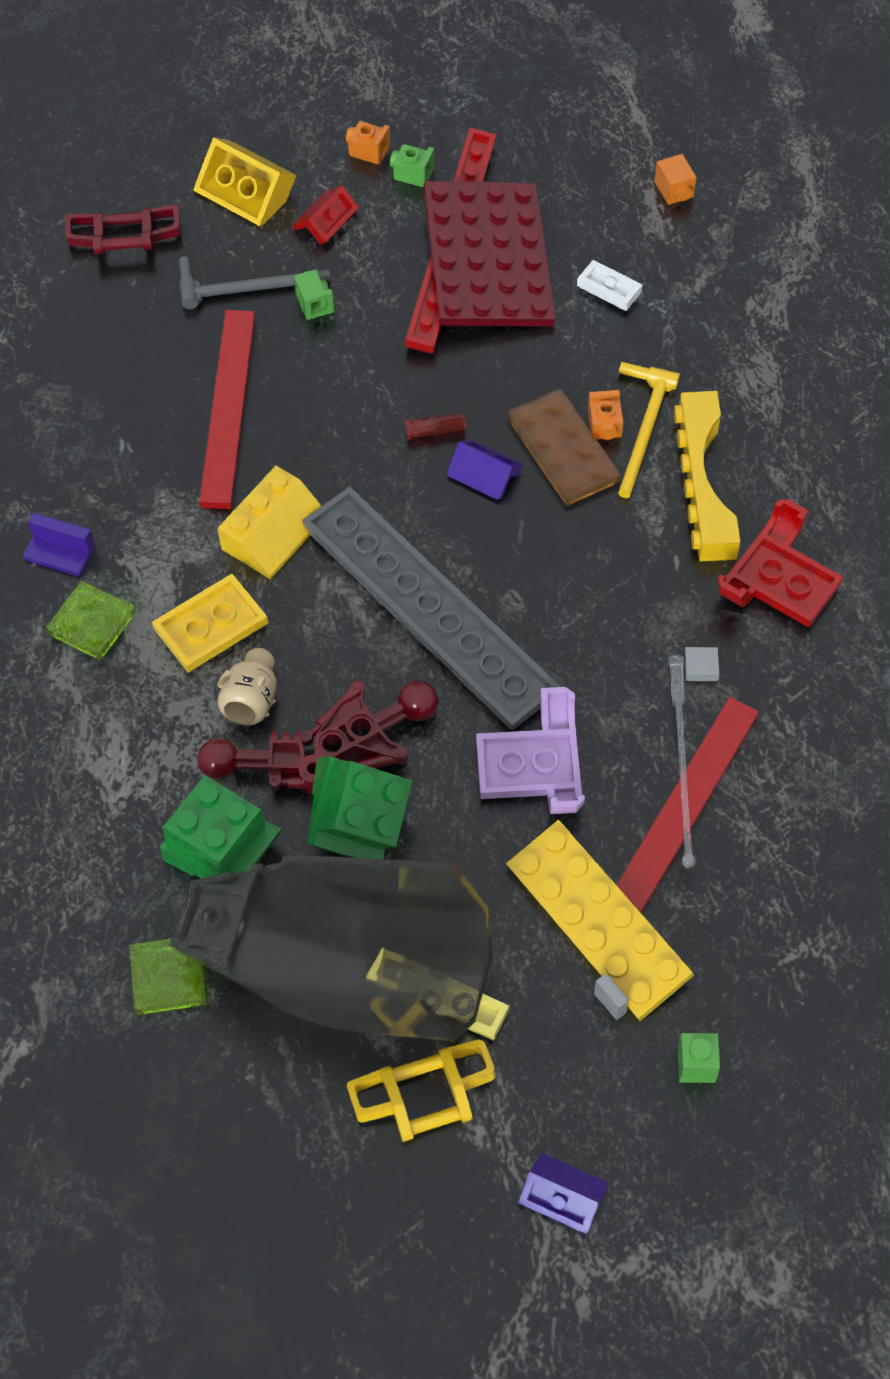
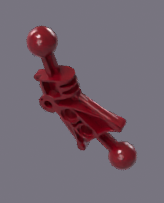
[197,680,439,795]

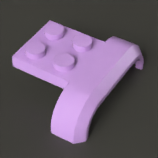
[476,687,585,814]

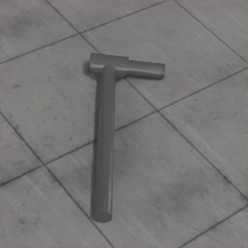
[179,256,331,309]

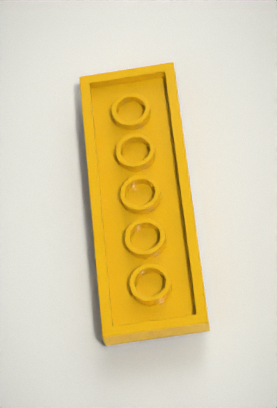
[506,819,694,1021]

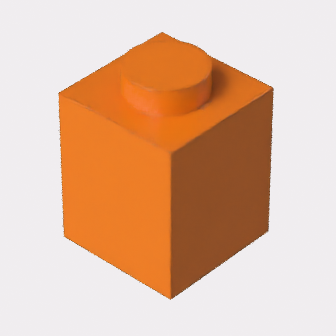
[654,154,696,205]

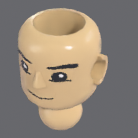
[217,648,277,726]

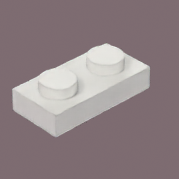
[577,260,642,311]

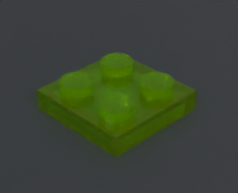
[45,580,136,661]
[129,934,207,1015]

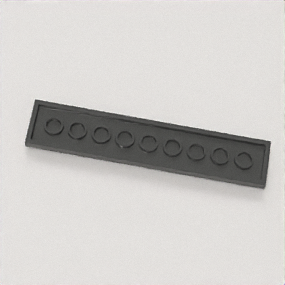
[302,486,561,731]

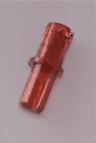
[405,413,466,440]

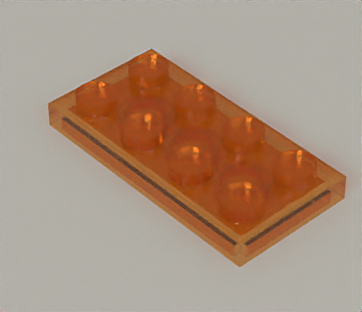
[508,389,621,506]

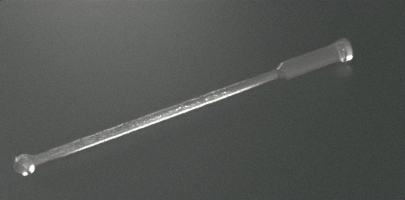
[668,655,696,868]

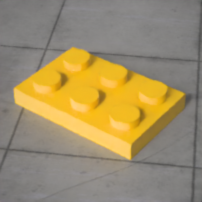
[152,574,268,673]

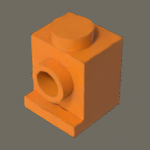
[346,121,391,165]
[588,390,623,440]

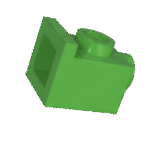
[390,144,435,187]
[294,270,334,320]

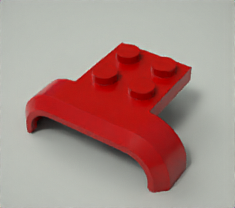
[718,499,844,628]

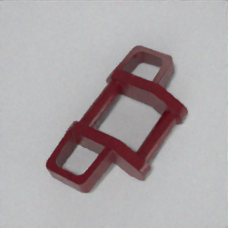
[65,205,181,254]

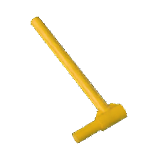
[619,362,680,498]

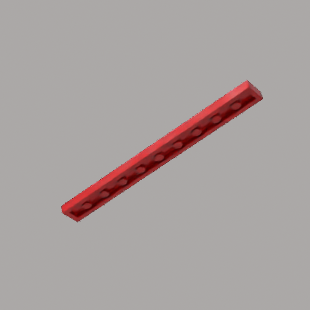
[405,128,496,354]

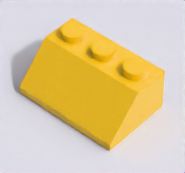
[193,138,297,226]
[217,466,321,580]

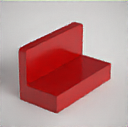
[292,185,359,244]

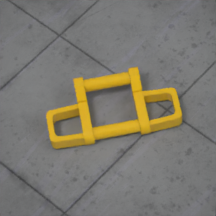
[347,1040,495,1142]

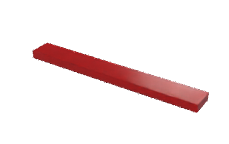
[200,310,255,509]
[616,697,759,914]

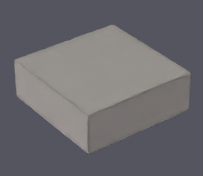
[684,647,719,681]
[594,974,628,1020]

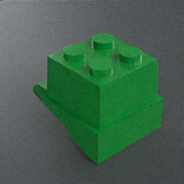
[307,756,412,866]
[160,775,282,894]

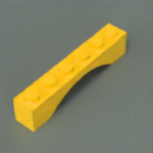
[674,391,740,561]

